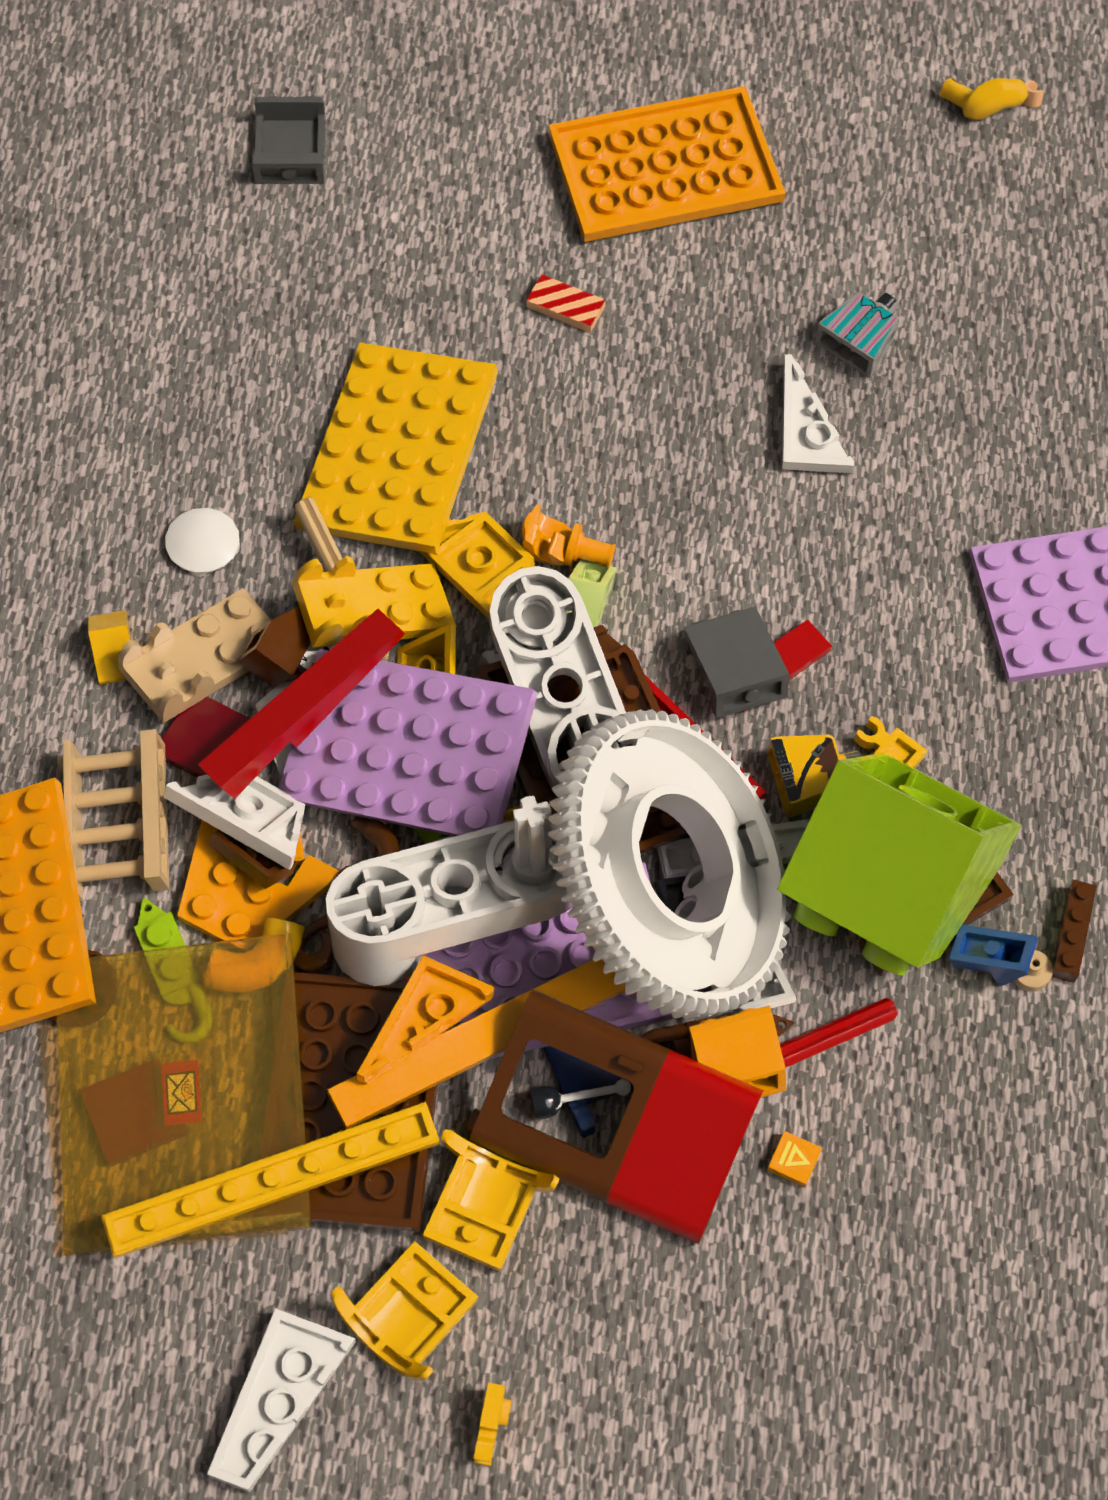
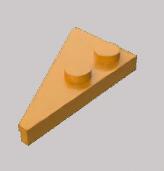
[357,955,495,1085]

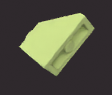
[567,559,617,628]

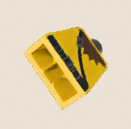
[767,734,861,818]

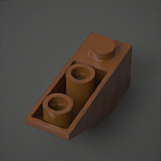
[238,606,311,688]

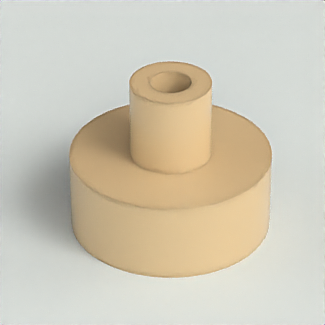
[1013,950,1053,992]

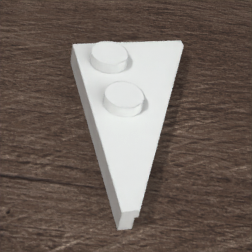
[782,354,854,473]

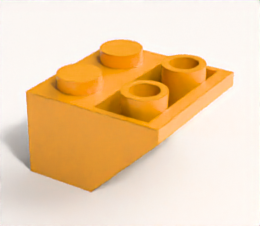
[689,1005,786,1098]

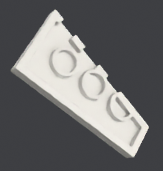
[207,1309,356,1492]

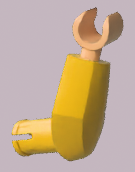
[940,77,1044,120]

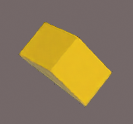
[88,610,131,685]

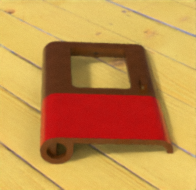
[465,990,764,1245]

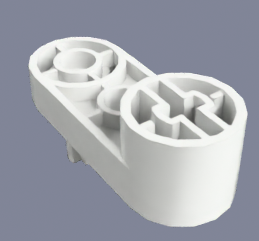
[489,566,633,798]
[326,796,572,986]

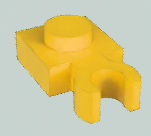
[854,716,928,768]
[474,1382,512,1467]

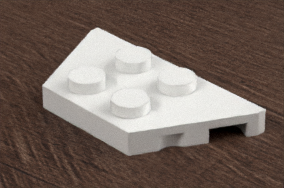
[164,775,305,870]

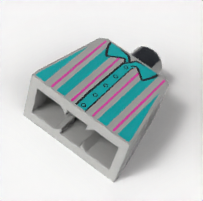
[815,293,899,378]

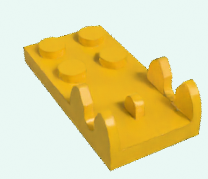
[292,556,457,648]

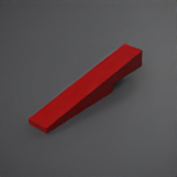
[198,609,405,799]

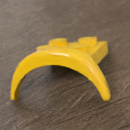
[423,1129,559,1272]
[331,1241,478,1381]

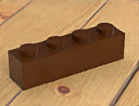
[1052,879,1097,983]

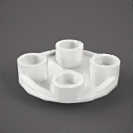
[165,508,240,577]

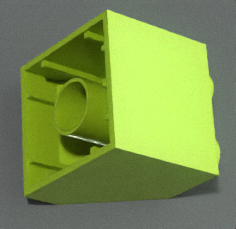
[776,753,1022,975]

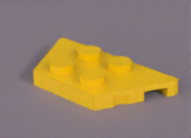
[419,511,535,619]

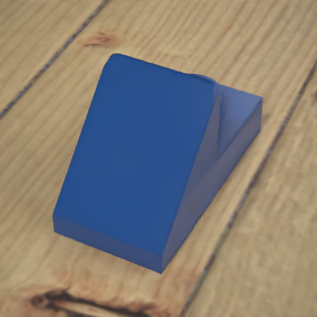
[949,924,1038,986]

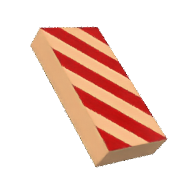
[526,274,606,333]

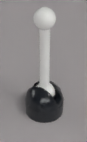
[531,1079,631,1120]

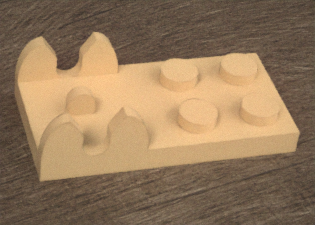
[118,588,271,723]

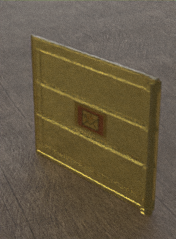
[57,933,312,1256]

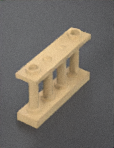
[58,729,170,900]

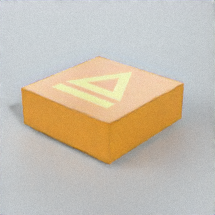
[767,1131,822,1188]

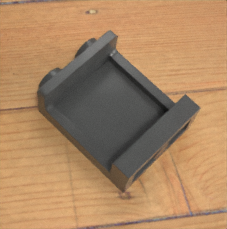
[252,96,326,184]
[684,606,789,718]

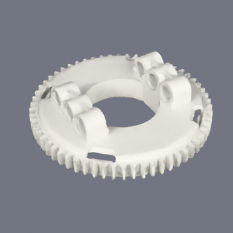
[548,709,792,1020]

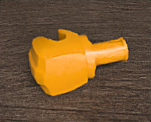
[521,505,616,568]

